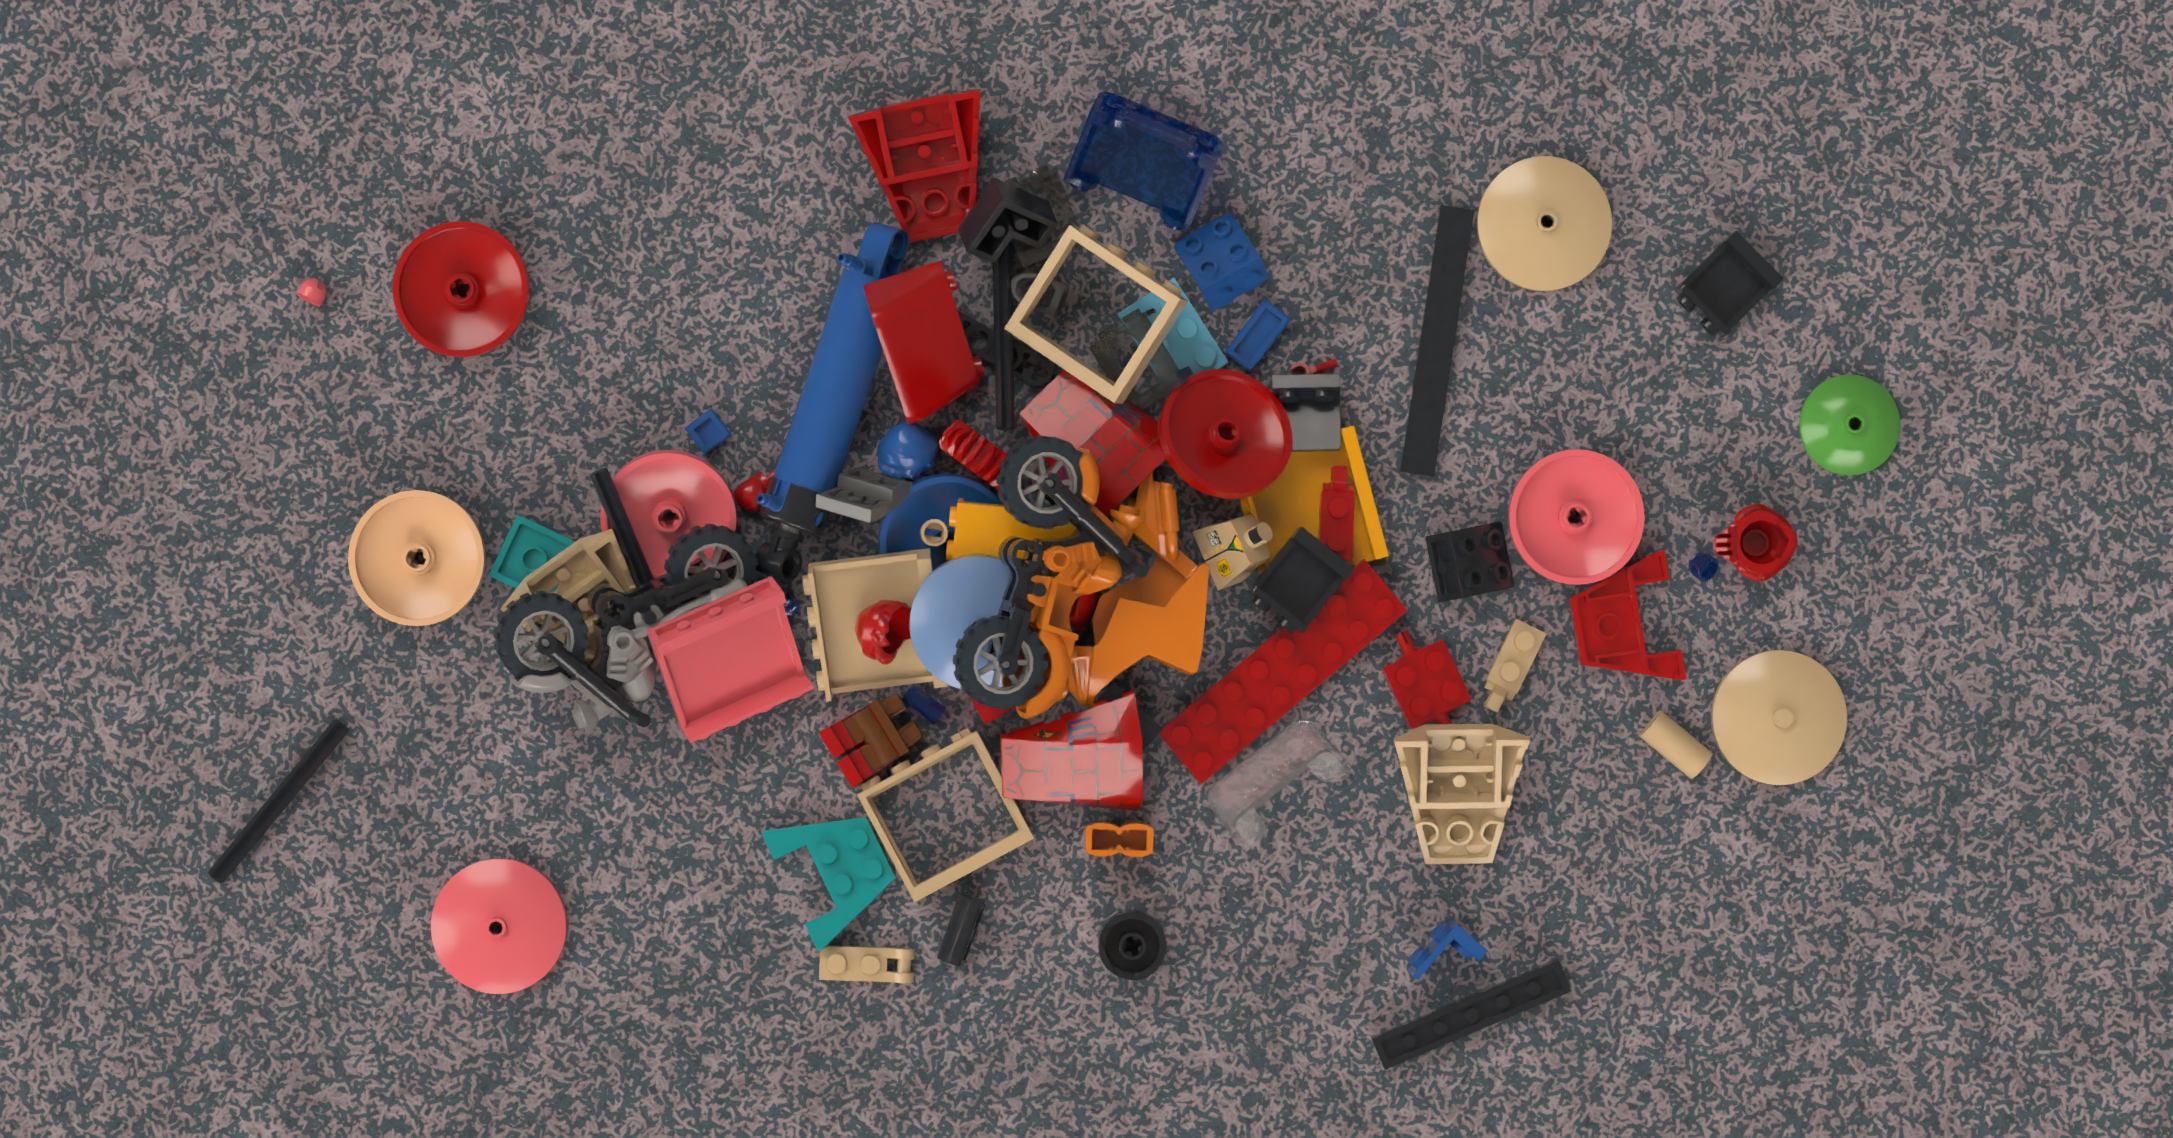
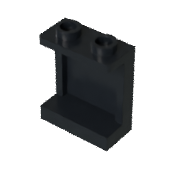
[1674,231,1784,338]
[1248,527,1355,634]

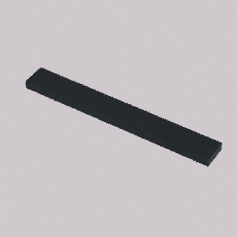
[1400,205,1474,477]

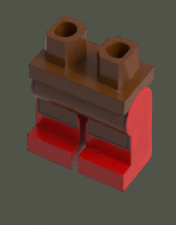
[818,693,923,788]

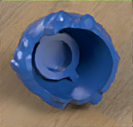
[876,421,938,480]

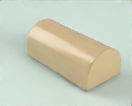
[1638,710,1713,779]

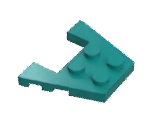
[761,817,896,952]

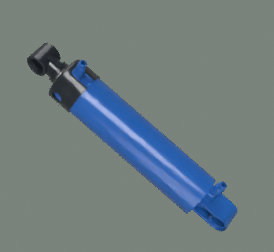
[755,222,909,582]

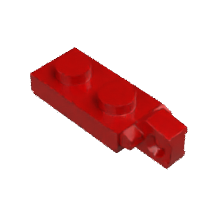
[1318,466,1355,561]

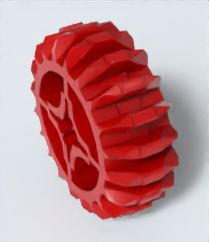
[938,420,1023,491]

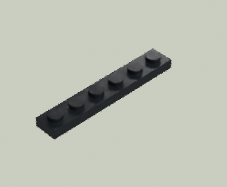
[1371,959,1571,1070]

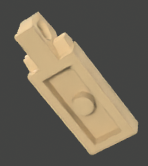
[1484,619,1547,713]

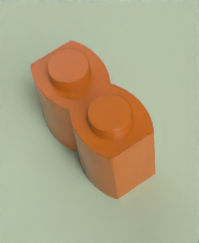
[1085,821,1154,857]

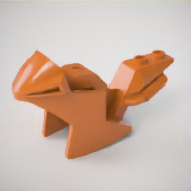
[1067,472,1209,707]

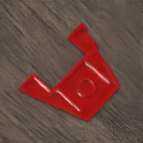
[1569,550,1687,680]

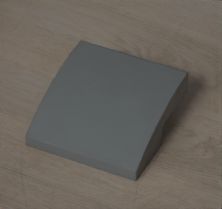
[816,467,913,523]

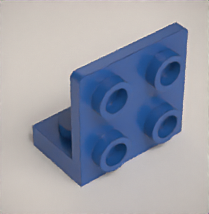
[1407,919,1488,980]

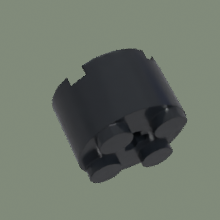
[1098,909,1167,980]

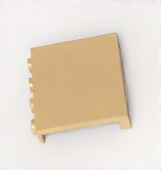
[802,548,948,702]

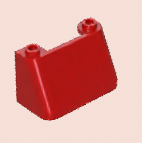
[863,260,985,425]

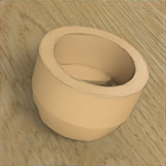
[920,519,948,546]

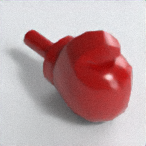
[734,468,776,513]

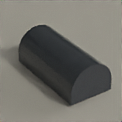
[937,894,986,967]

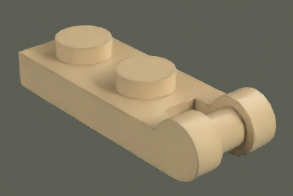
[819,945,915,983]

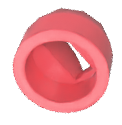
[296,278,327,307]

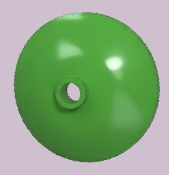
[1799,375,1900,475]

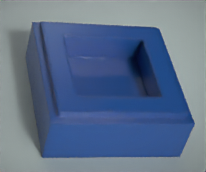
[685,408,732,455]

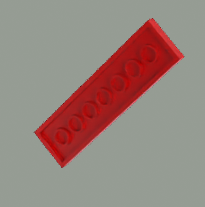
[1159,559,1408,784]

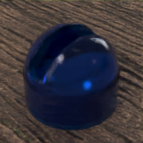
[1688,552,1719,582]

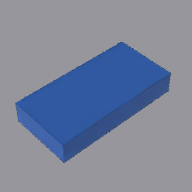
[1224,299,1291,373]

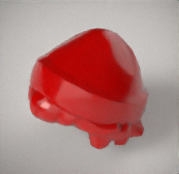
[855,599,911,665]

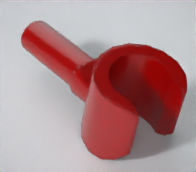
[1290,359,1338,375]

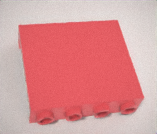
[646,576,814,743]

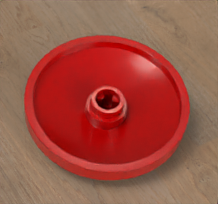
[392,221,530,357]
[1159,369,1293,499]

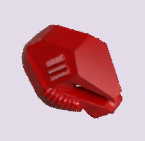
[1713,503,1798,582]

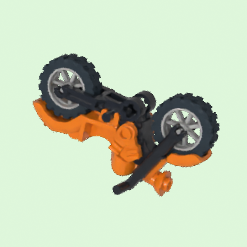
[953,436,1148,719]

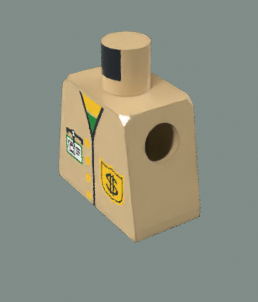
[1192,514,1273,590]

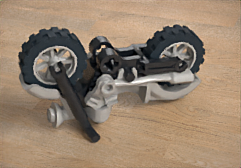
[494,524,758,734]

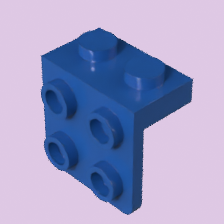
[1174,213,1269,312]

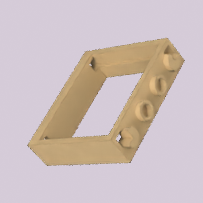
[1004,224,1188,404]
[857,728,1034,903]

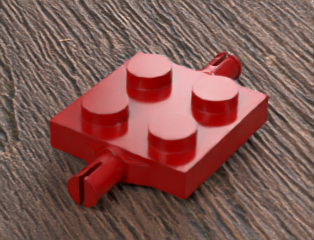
[1381,629,1472,729]

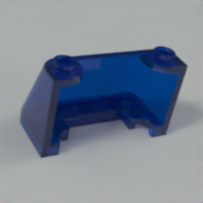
[1063,91,1224,231]

